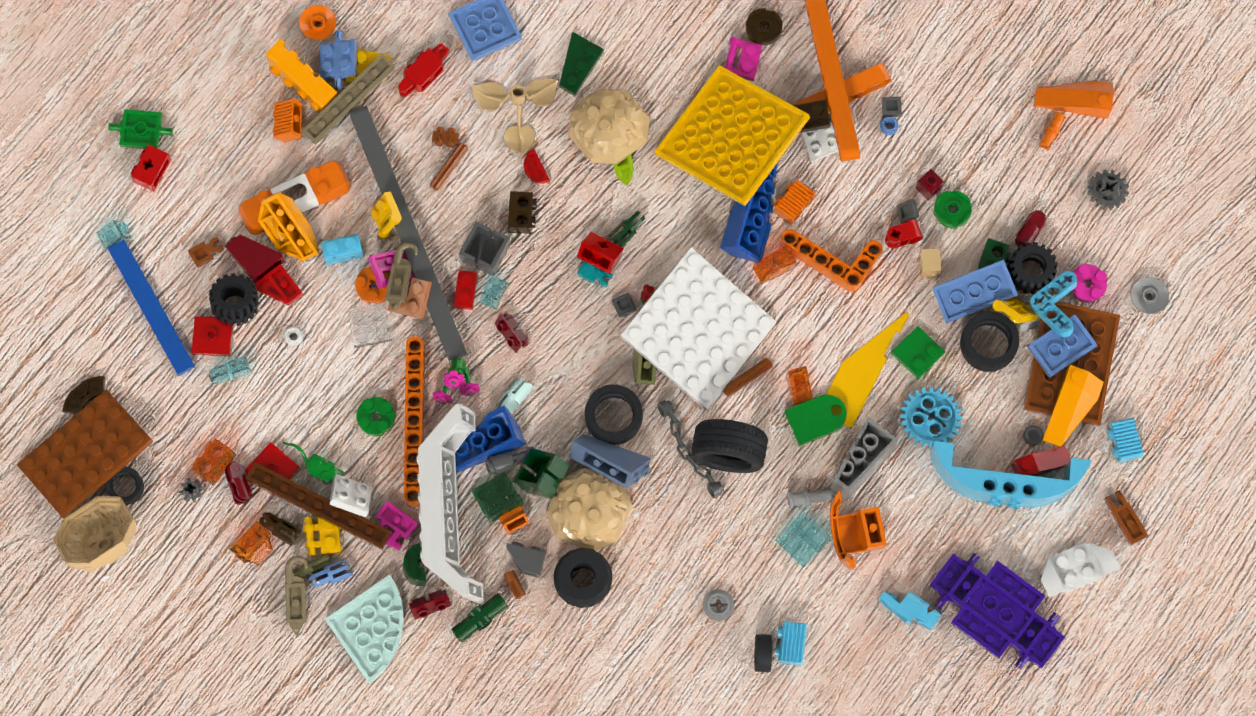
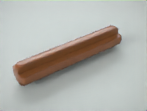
[430,142,468,191]
[723,358,773,397]

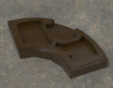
[62,376,106,414]

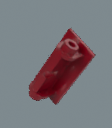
[495,313,529,353]
[409,589,452,620]

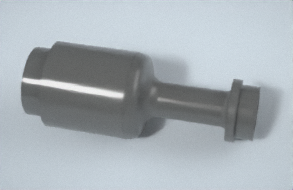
[485,446,535,476]

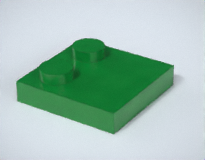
[891,326,945,380]

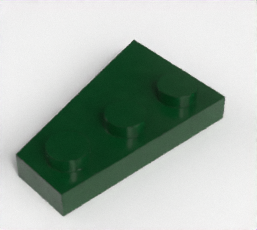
[559,32,604,96]

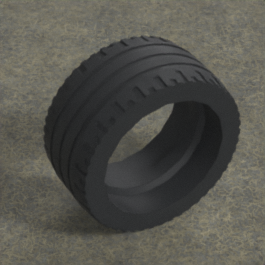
[960,311,1019,372]
[585,384,643,445]

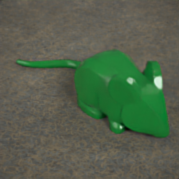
[283,441,344,485]

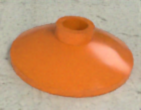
[299,5,336,40]

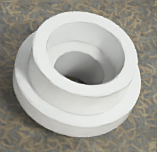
[284,327,304,346]

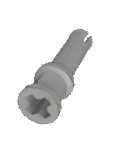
[787,488,843,509]

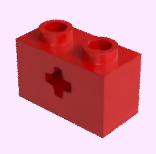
[131,145,171,192]
[577,232,624,274]

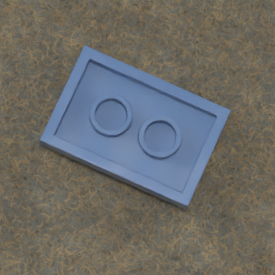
[1027,315,1098,378]

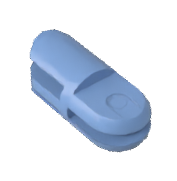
[309,558,353,587]

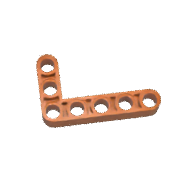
[780,229,883,292]

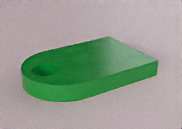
[784,395,847,447]

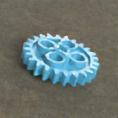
[899,386,963,449]

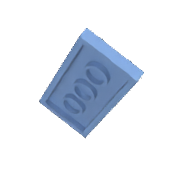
[932,259,1018,323]

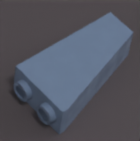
[569,434,651,489]

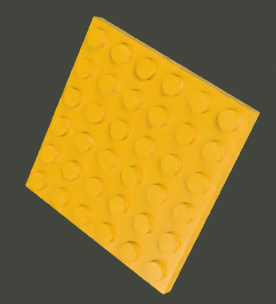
[654,65,810,206]

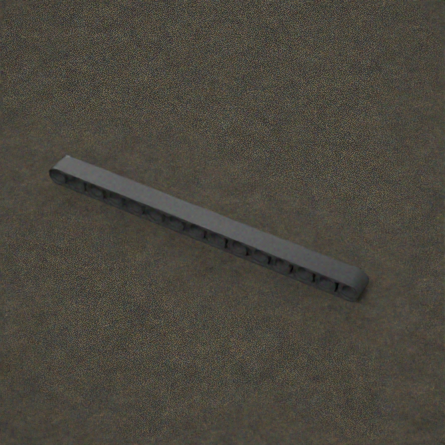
[349,105,467,361]

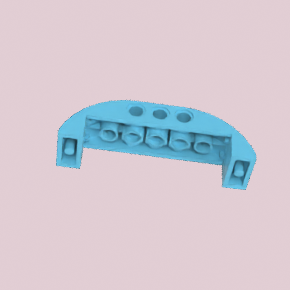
[930,441,1091,509]

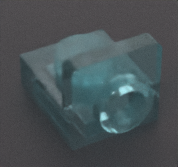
[96,220,131,249]
[480,275,509,309]

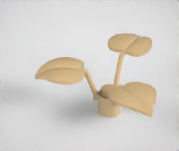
[472,79,558,153]

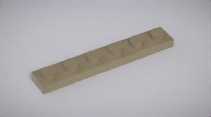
[302,53,396,145]

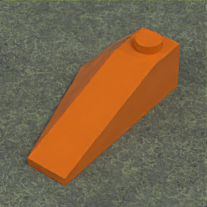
[1034,80,1114,119]

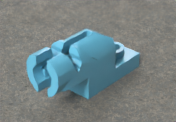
[878,591,942,630]

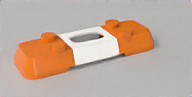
[238,161,351,235]

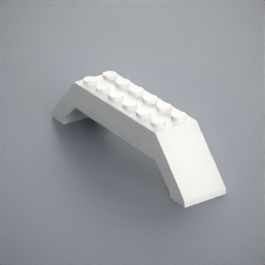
[416,404,484,603]

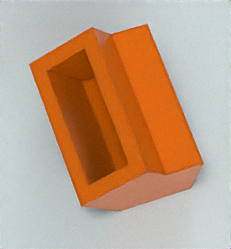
[499,506,529,534]

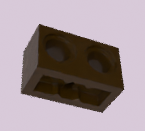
[508,191,537,234]

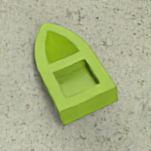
[614,154,634,186]

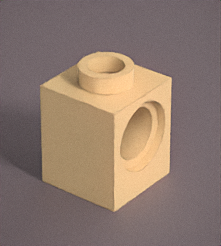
[919,249,942,279]

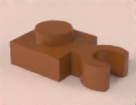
[187,237,224,268]

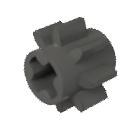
[179,478,204,503]

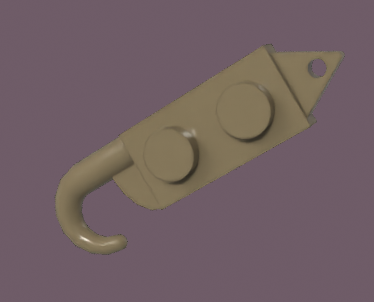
[385,242,418,312]
[285,556,308,636]

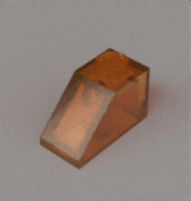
[753,246,796,284]

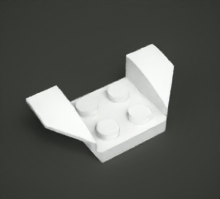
[1041,543,1121,597]

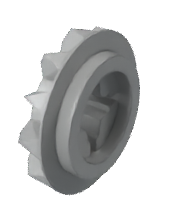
[703,589,734,621]

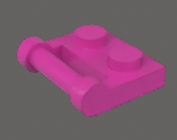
[723,37,762,81]
[368,250,415,289]

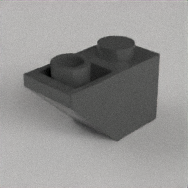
[506,542,546,578]

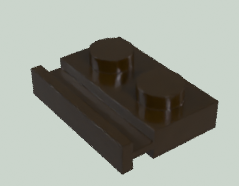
[793,100,830,133]

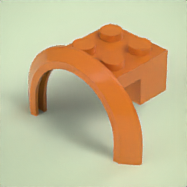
[830,490,887,570]

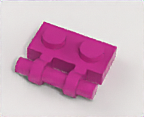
[375,501,419,551]

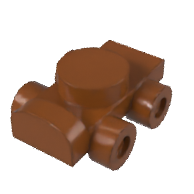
[432,127,459,148]

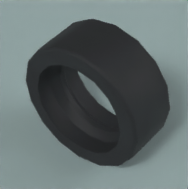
[105,467,144,505]
[754,634,772,672]

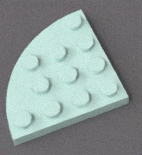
[325,574,404,684]

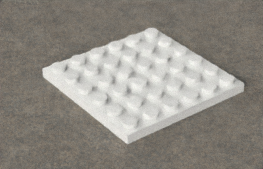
[619,248,776,410]

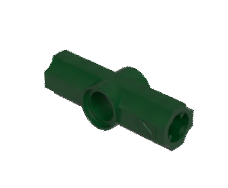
[451,593,508,643]

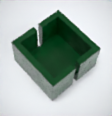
[513,448,570,499]

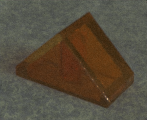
[786,366,813,405]

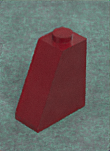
[225,235,285,283]

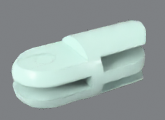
[496,377,533,414]

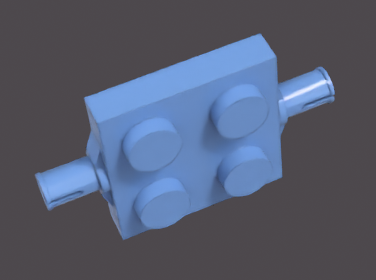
[319,31,357,90]

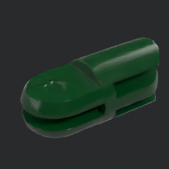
[608,211,645,248]

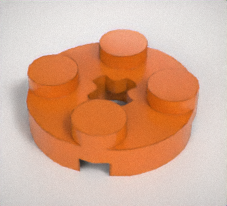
[355,266,390,304]

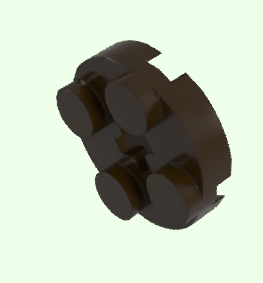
[745,8,783,46]

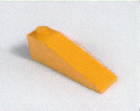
[1042,365,1104,447]

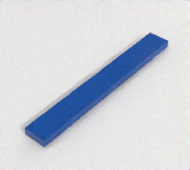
[107,240,195,376]

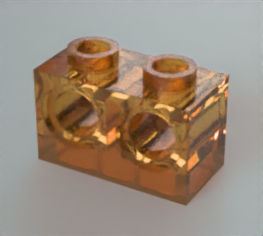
[192,438,236,486]

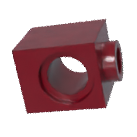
[915,169,944,201]

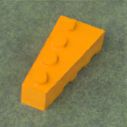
[265,39,338,112]

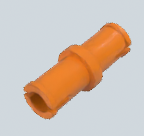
[1039,112,1066,150]

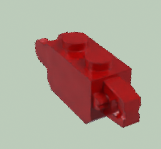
[398,43,450,97]

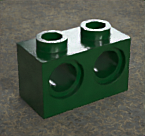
[977,238,1011,270]

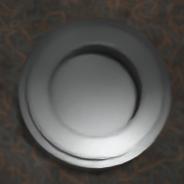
[1023,426,1043,446]

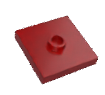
[191,316,233,356]
[244,442,300,496]

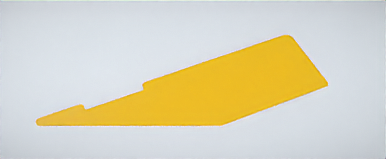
[826,312,909,428]

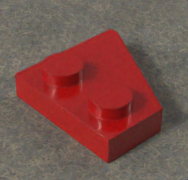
[254,264,304,306]

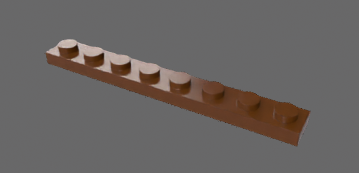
[246,462,392,550]

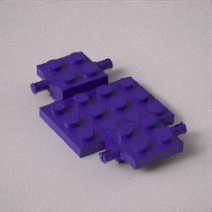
[929,553,1065,670]

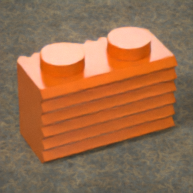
[273,98,302,143]
[774,179,816,225]

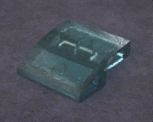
[775,512,833,568]

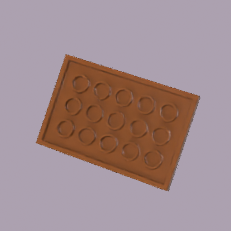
[1023,302,1120,426]
[17,389,153,519]

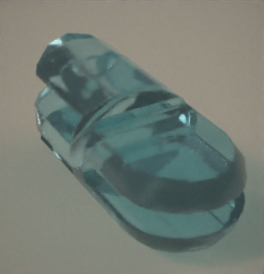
[209,356,252,384]

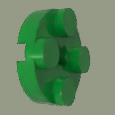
[933,190,972,229]
[356,397,396,436]

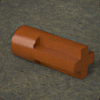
[503,570,526,599]

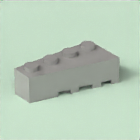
[832,416,898,502]

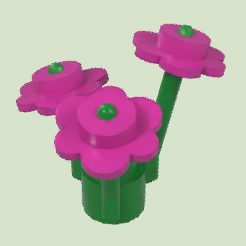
[432,358,480,404]

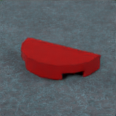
[523,148,550,184]

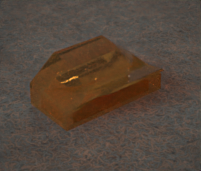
[229,521,273,565]

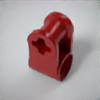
[885,220,923,249]

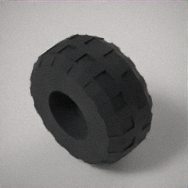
[553,548,612,608]

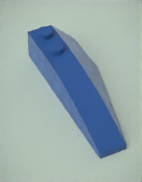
[720,162,778,263]

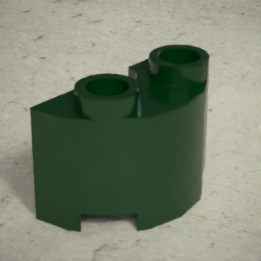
[403,543,426,586]

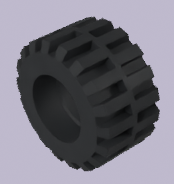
[1007,242,1058,294]
[209,273,259,326]

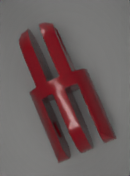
[1015,210,1046,247]
[225,461,252,505]

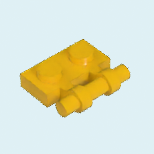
[303,517,342,557]

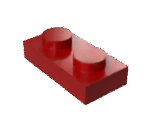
[454,270,478,310]

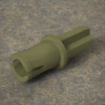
[293,554,331,578]

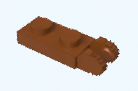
[1104,490,1149,546]

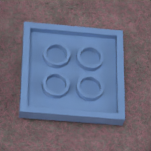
[448,0,522,62]

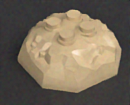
[568,88,650,164]
[546,467,632,551]
[54,496,137,572]

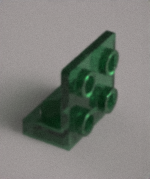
[472,473,524,524]

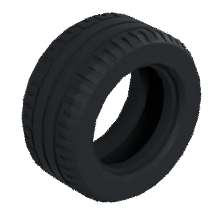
[691,419,768,473]

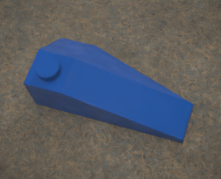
[455,405,526,473]

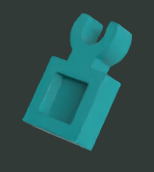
[577,261,613,287]

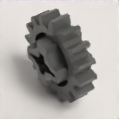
[1087,169,1129,211]

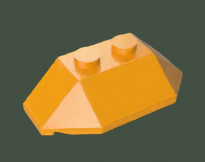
[258,192,319,261]

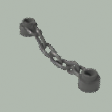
[657,400,724,498]

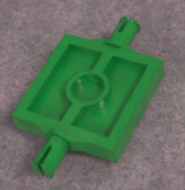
[108,109,173,149]

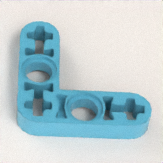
[1030,271,1077,337]

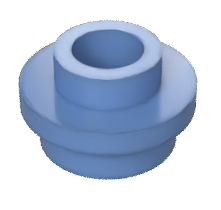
[880,117,899,135]

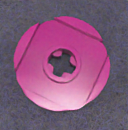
[1068,264,1107,303]

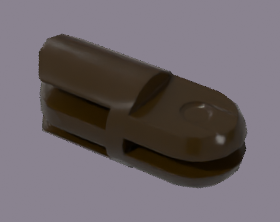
[259,512,302,546]

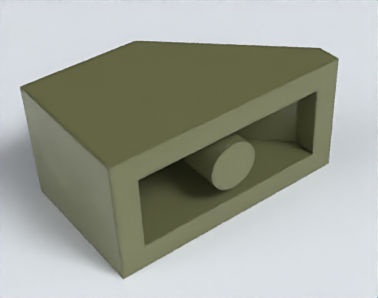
[632,348,656,385]

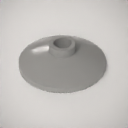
[1131,277,1169,314]

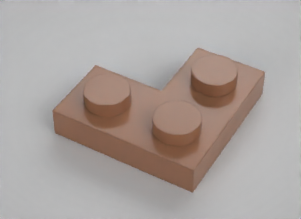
[387,278,432,319]

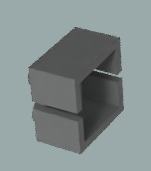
[459,221,511,277]

